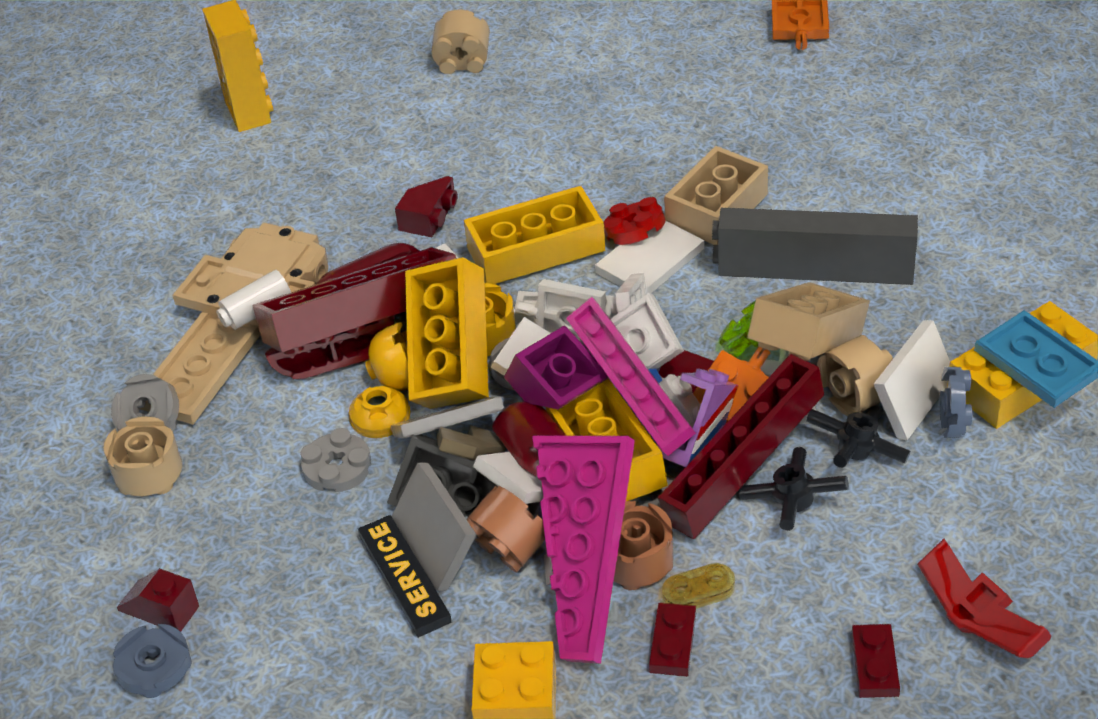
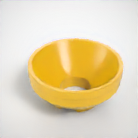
[349,386,411,438]

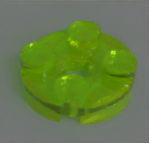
[718,300,759,358]

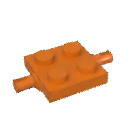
[772,0,829,50]
[693,346,771,424]

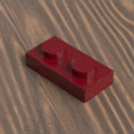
[649,603,697,677]
[851,624,900,698]

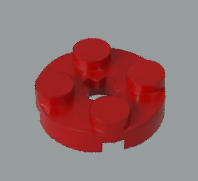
[604,197,666,245]

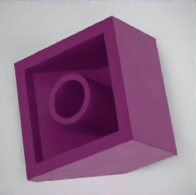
[504,325,608,410]

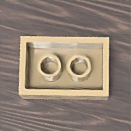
[664,146,768,245]

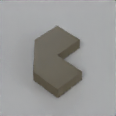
[436,425,506,460]

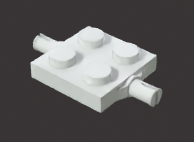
[515,279,606,340]

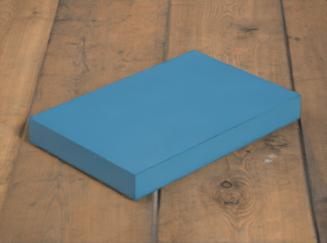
[974,310,1098,408]

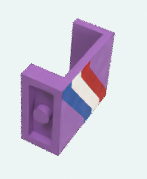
[658,369,739,467]

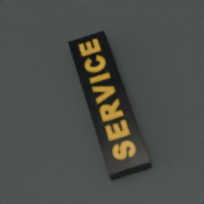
[358,515,452,638]

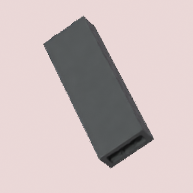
[712,207,918,285]

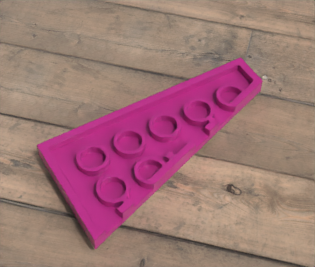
[532,436,635,664]

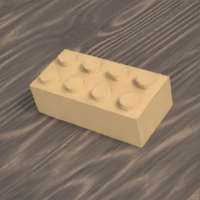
[747,282,870,361]

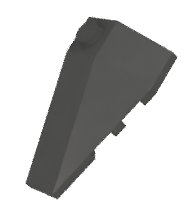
[387,434,540,517]

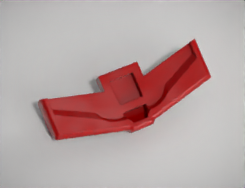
[917,538,1052,658]

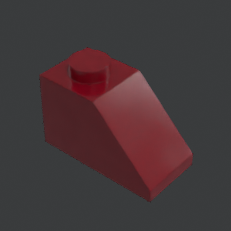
[117,568,199,632]

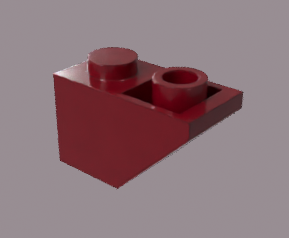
[395,176,458,238]

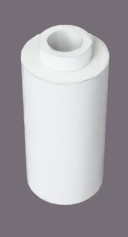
[216,270,291,330]

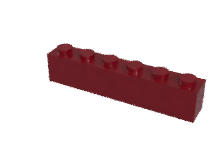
[658,354,824,539]

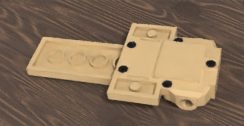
[140,222,328,425]

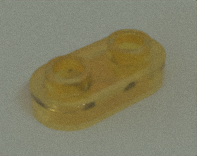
[662,563,735,609]

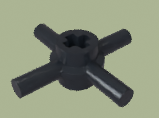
[806,406,911,468]
[739,447,849,531]

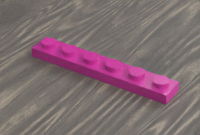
[566,297,696,456]

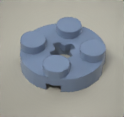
[940,367,972,438]
[112,624,192,698]

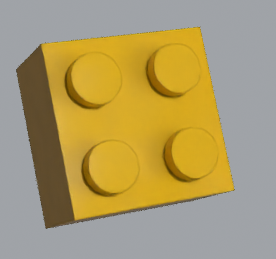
[471,641,556,719]

